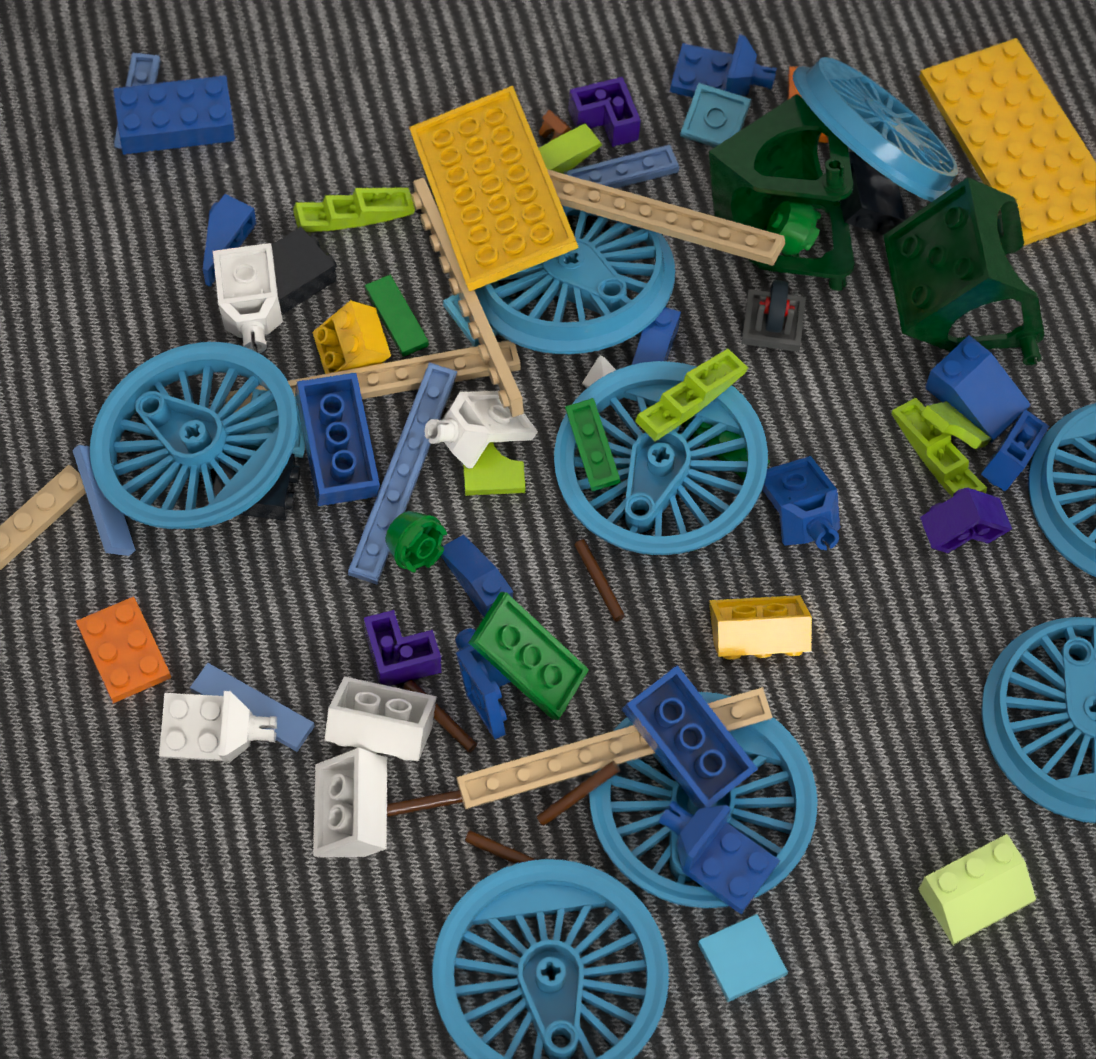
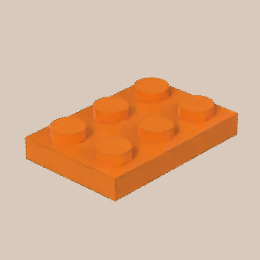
[76,596,171,703]

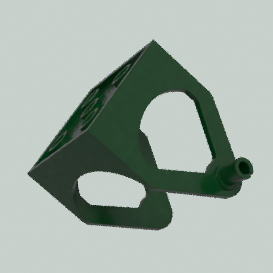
[709,94,855,291]
[883,177,1045,365]

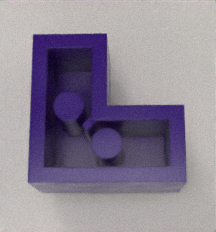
[568,77,641,147]
[920,488,1012,553]
[364,610,442,686]

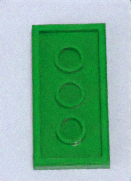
[468,592,589,720]

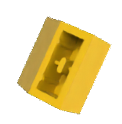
[312,300,391,374]

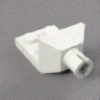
[213,243,283,353]
[424,391,538,468]
[159,691,277,762]

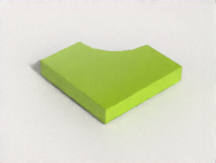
[921,402,991,449]
[463,442,525,496]

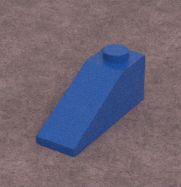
[203,194,256,287]
[632,307,681,365]
[981,409,1049,491]
[441,535,513,618]

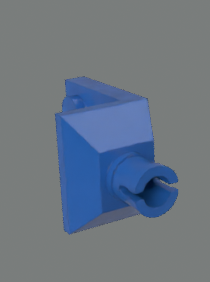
[670,34,777,98]
[762,456,840,550]
[455,628,510,740]
[659,801,780,914]

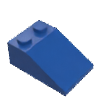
[925,335,1031,443]

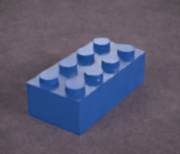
[113,75,235,154]
[295,373,380,506]
[622,665,758,809]

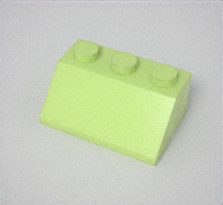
[918,834,1036,945]

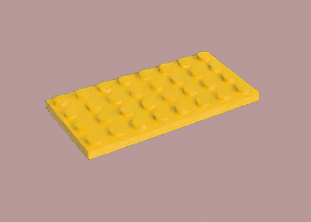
[919,38,1096,246]
[409,86,579,292]

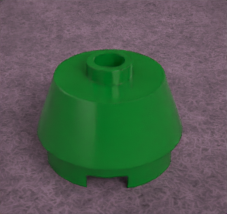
[766,201,821,257]
[385,511,447,573]

